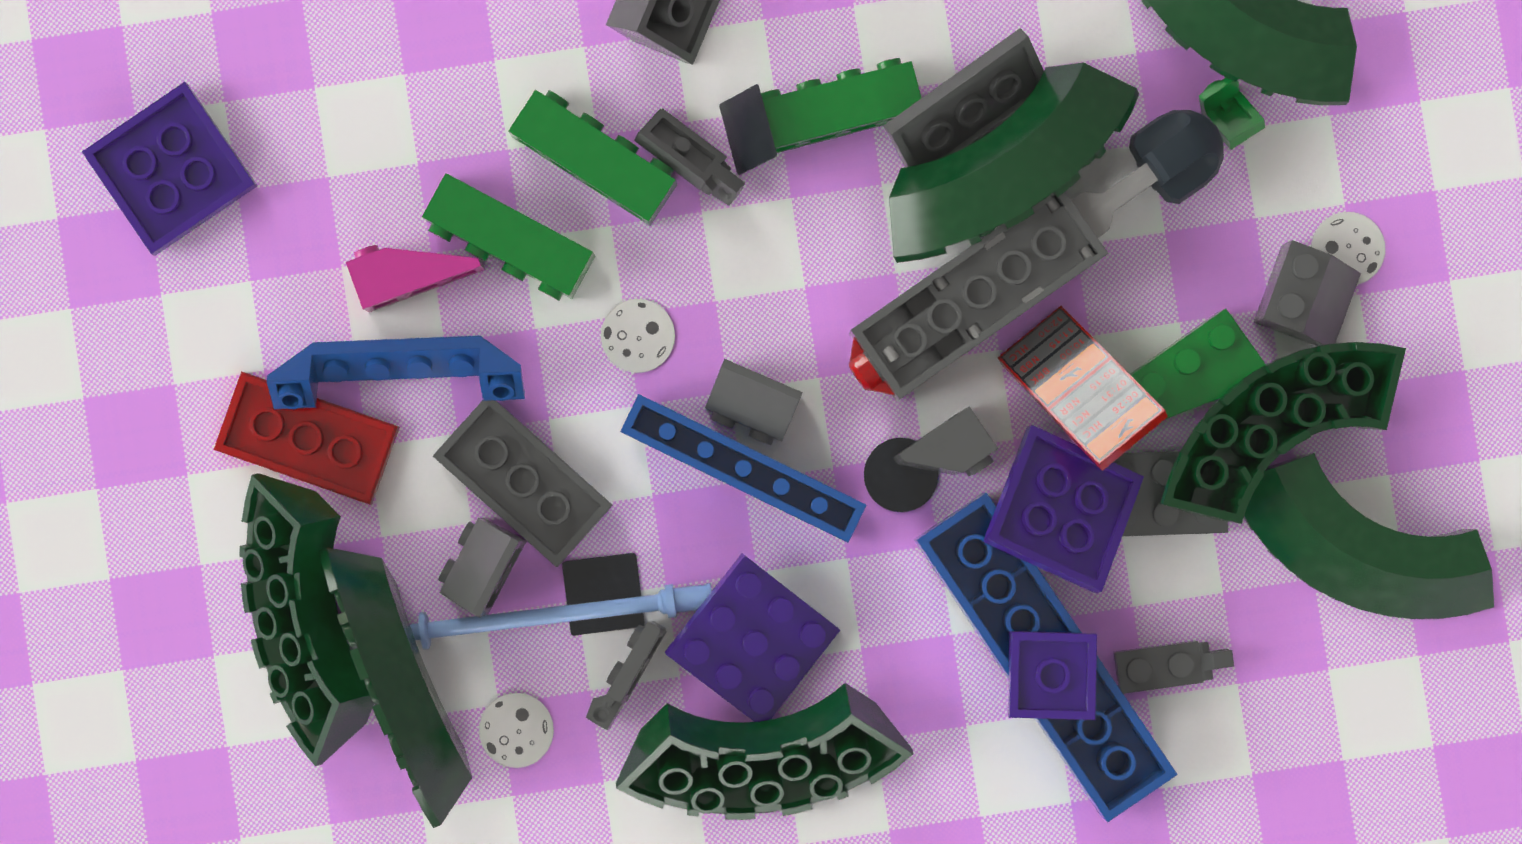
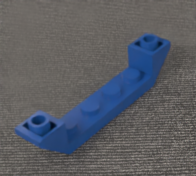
[267,336,525,409]

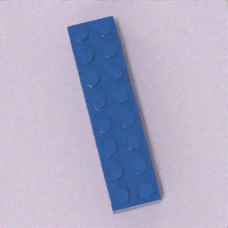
[914,493,1178,822]

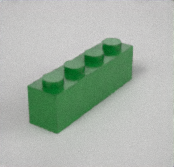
[761,58,921,153]
[508,89,677,226]
[422,173,596,301]

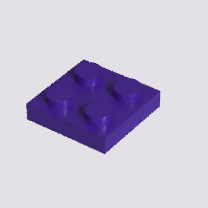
[1008,631,1097,720]

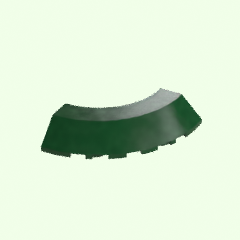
[1141,0,1357,106]
[889,62,1139,263]
[1160,342,1406,524]
[1244,453,1494,619]
[239,473,374,766]
[319,547,472,828]
[616,683,914,820]

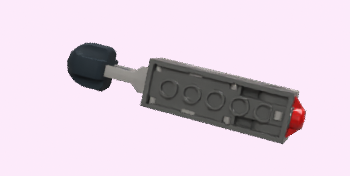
[849,110,1224,402]

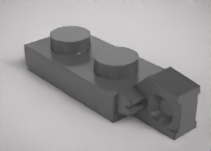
[634,108,745,206]
[586,621,667,730]
[1113,640,1234,694]

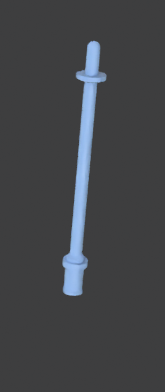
[410,583,712,650]

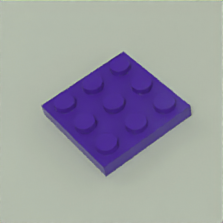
[82,82,258,256]
[983,425,1144,594]
[665,553,840,722]

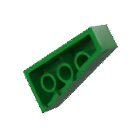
[1130,308,1266,419]

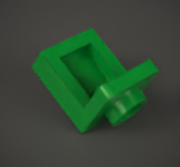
[1199,77,1265,150]

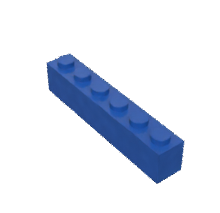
[620,394,867,543]

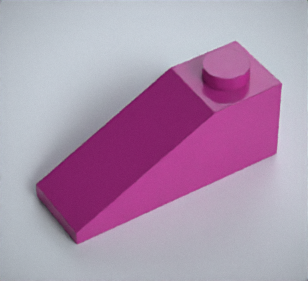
[346,245,485,312]

